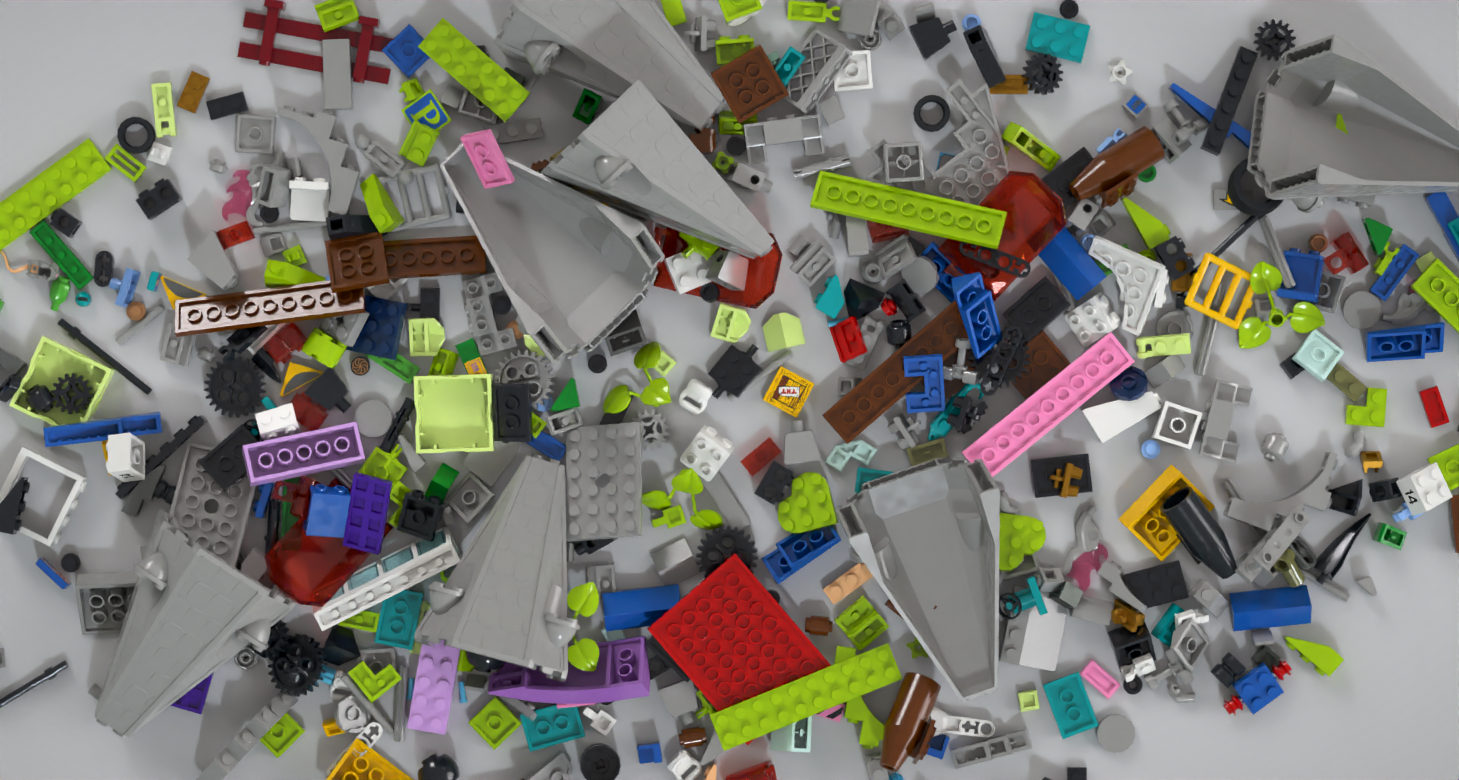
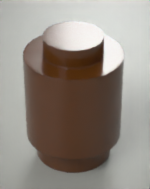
[805,616,833,636]
[678,727,707,749]

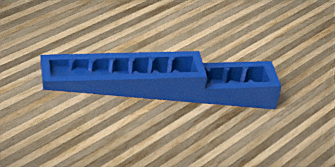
[1169,83,1251,149]
[1425,192,1459,262]
[43,412,163,447]

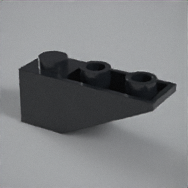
[963,25,1007,89]
[326,214,388,240]
[0,477,30,535]

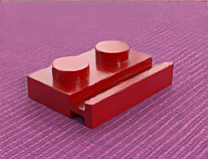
[829,316,868,363]

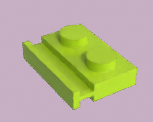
[314,0,359,32]
[398,119,440,167]

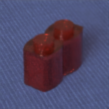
[263,322,308,364]
[290,392,329,431]

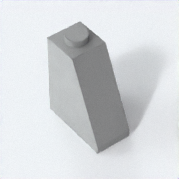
[845,215,869,257]
[1188,579,1230,619]

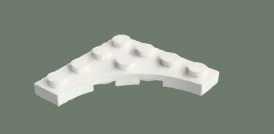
[1088,235,1166,336]

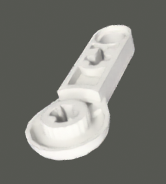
[930,706,995,738]

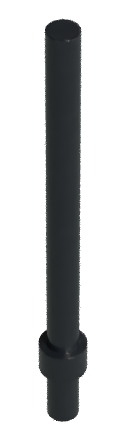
[1188,199,1271,278]
[58,318,153,395]
[0,660,69,708]

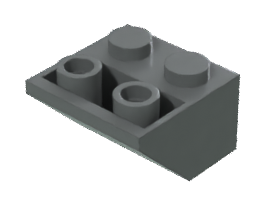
[605,309,648,357]

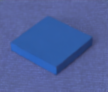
[382,24,430,78]

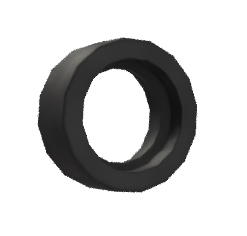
[913,95,950,132]
[117,117,155,154]

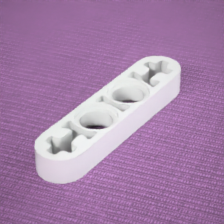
[327,721,383,776]

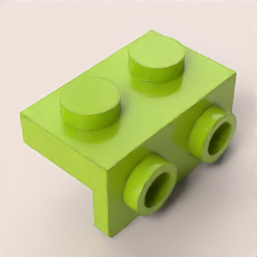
[715,35,754,65]

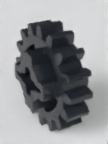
[1253,19,1296,62]
[1021,53,1064,95]
[51,373,94,414]
[251,620,290,659]

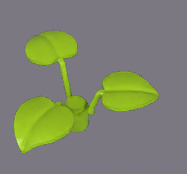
[1238,261,1325,349]
[603,341,671,414]
[642,468,724,530]
[567,582,599,671]

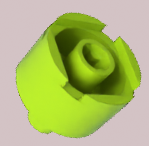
[301,327,347,369]

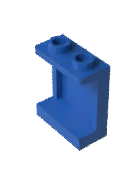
[1277,248,1325,303]
[303,484,351,538]

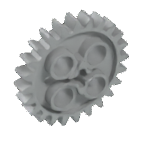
[493,350,555,410]

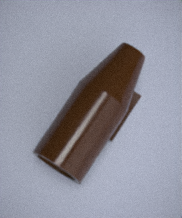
[1069,126,1165,208]
[880,672,941,772]

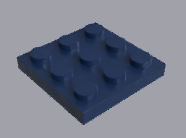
[346,295,407,360]

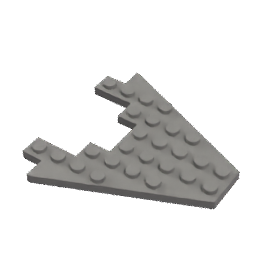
[867,79,1024,244]

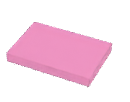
[460,129,515,189]

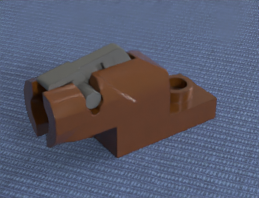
[688,114,721,154]

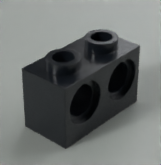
[136,178,183,220]
[1154,236,1195,281]
[754,460,795,505]

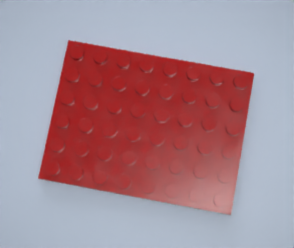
[647,553,831,745]

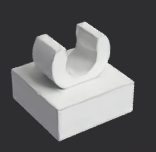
[147,142,173,166]

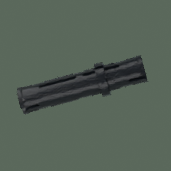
[379,397,415,453]
[264,500,281,558]

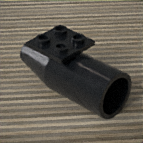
[1160,487,1237,579]

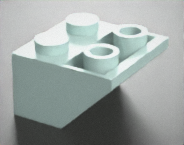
[770,716,812,752]

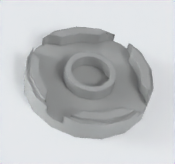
[901,256,939,294]
[1343,291,1382,329]
[1155,310,1194,340]
[354,400,393,438]
[334,695,371,733]
[1096,714,1135,753]

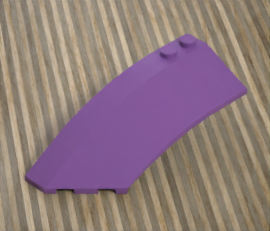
[488,636,650,704]

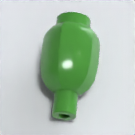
[49,276,71,311]

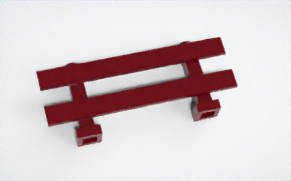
[237,0,393,84]

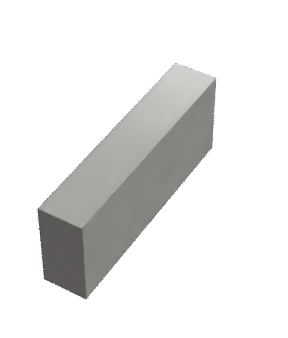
[322,39,353,110]

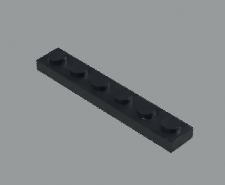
[1200,46,1258,156]
[115,415,207,499]

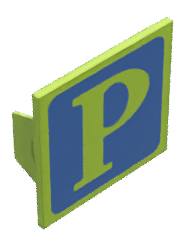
[401,89,452,131]

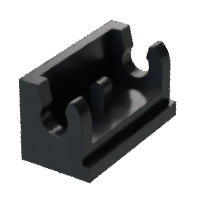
[886,279,926,323]

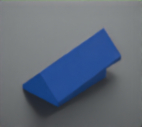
[1027,218,1107,301]
[920,241,992,303]
[951,272,1002,359]
[1365,322,1445,362]
[761,525,841,584]
[602,584,680,631]
[1229,585,1312,632]

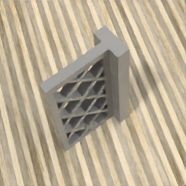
[783,27,853,116]

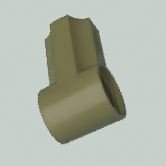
[1273,548,1305,588]

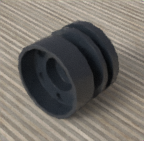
[579,743,621,780]

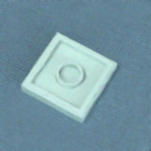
[1292,329,1344,382]

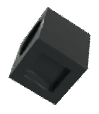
[50,208,83,238]
[1369,477,1402,502]

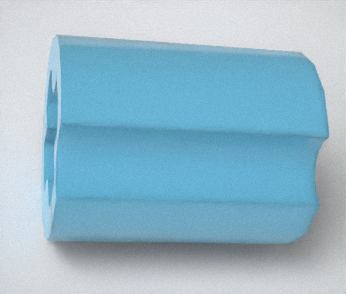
[318,666,337,685]

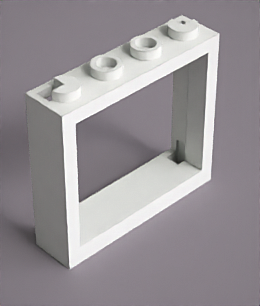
[0,447,88,547]

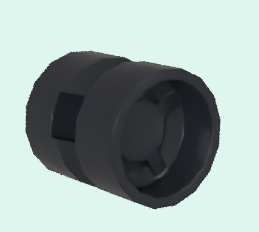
[1210,652,1246,688]

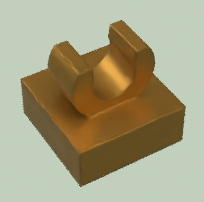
[1360,451,1383,473]

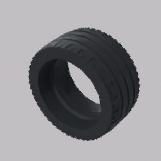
[1227,158,1283,216]

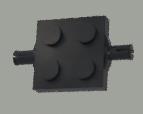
[708,344,762,399]

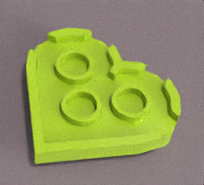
[778,472,839,534]
[999,513,1046,571]

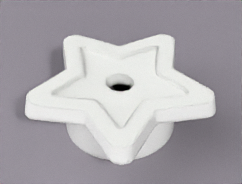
[1108,60,1133,85]

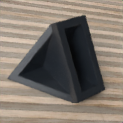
[844,278,885,320]
[1328,479,1363,516]
[322,624,361,666]

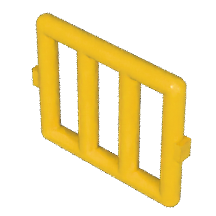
[1184,253,1254,329]

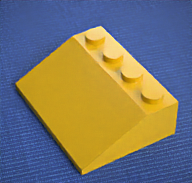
[1118,464,1215,562]
[325,738,413,780]

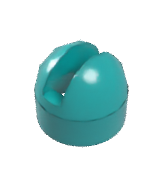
[75,292,92,307]

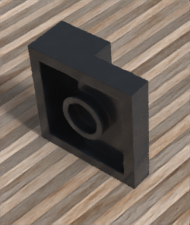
[397,489,446,542]

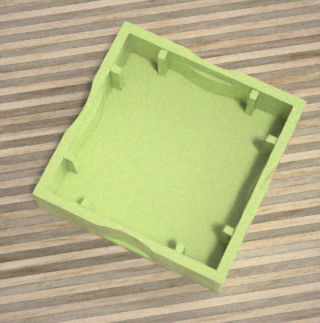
[9,336,115,426]
[414,374,495,454]

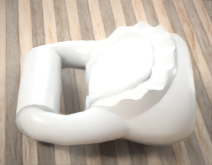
[679,379,713,414]
[329,670,358,701]
[667,749,702,780]

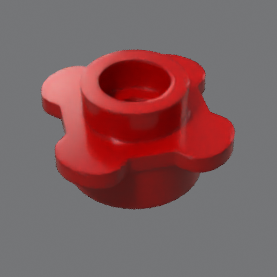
[880,297,898,316]

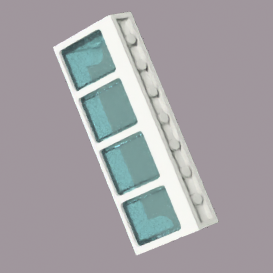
[310,526,462,631]

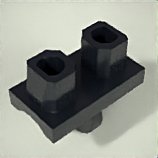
[947,395,981,433]

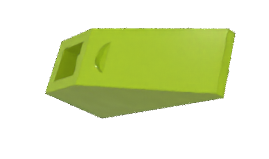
[1283,636,1344,677]

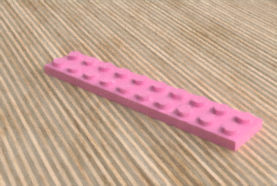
[961,332,1135,477]

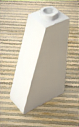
[1081,391,1162,443]

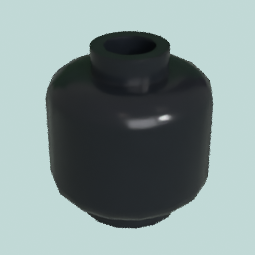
[886,319,912,349]
[26,384,54,413]

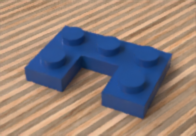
[903,354,946,413]

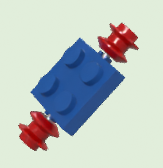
[1223,660,1292,716]

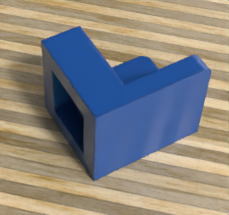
[927,734,950,759]
[636,741,662,764]

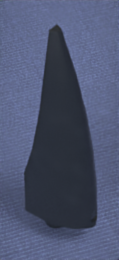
[1313,513,1371,585]

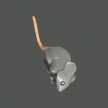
[0,251,59,281]

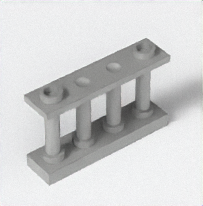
[1235,506,1311,584]

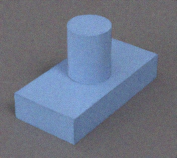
[109,268,141,308]

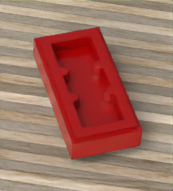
[1418,386,1450,428]

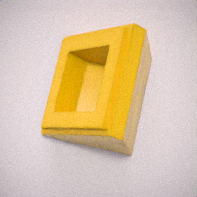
[322,718,345,737]

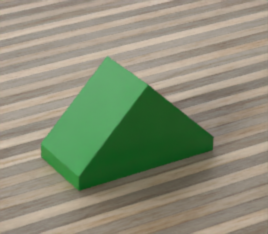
[572,88,603,125]
[1362,218,1393,256]
[550,378,581,412]
[424,463,460,502]
[1372,522,1407,551]

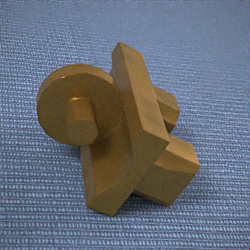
[1049,463,1083,498]
[1111,599,1145,632]

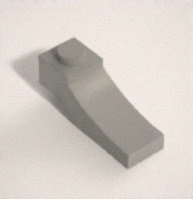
[1097,560,1147,613]

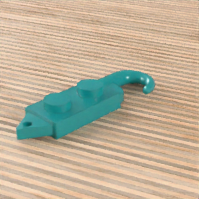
[927,383,984,441]

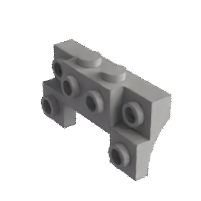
[744,114,825,164]
[462,272,517,356]
[1199,379,1253,463]

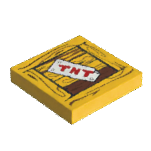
[763,366,814,418]

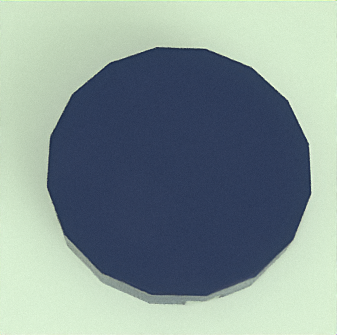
[1109,366,1148,401]

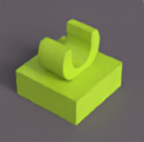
[399,78,424,102]
[282,244,308,266]

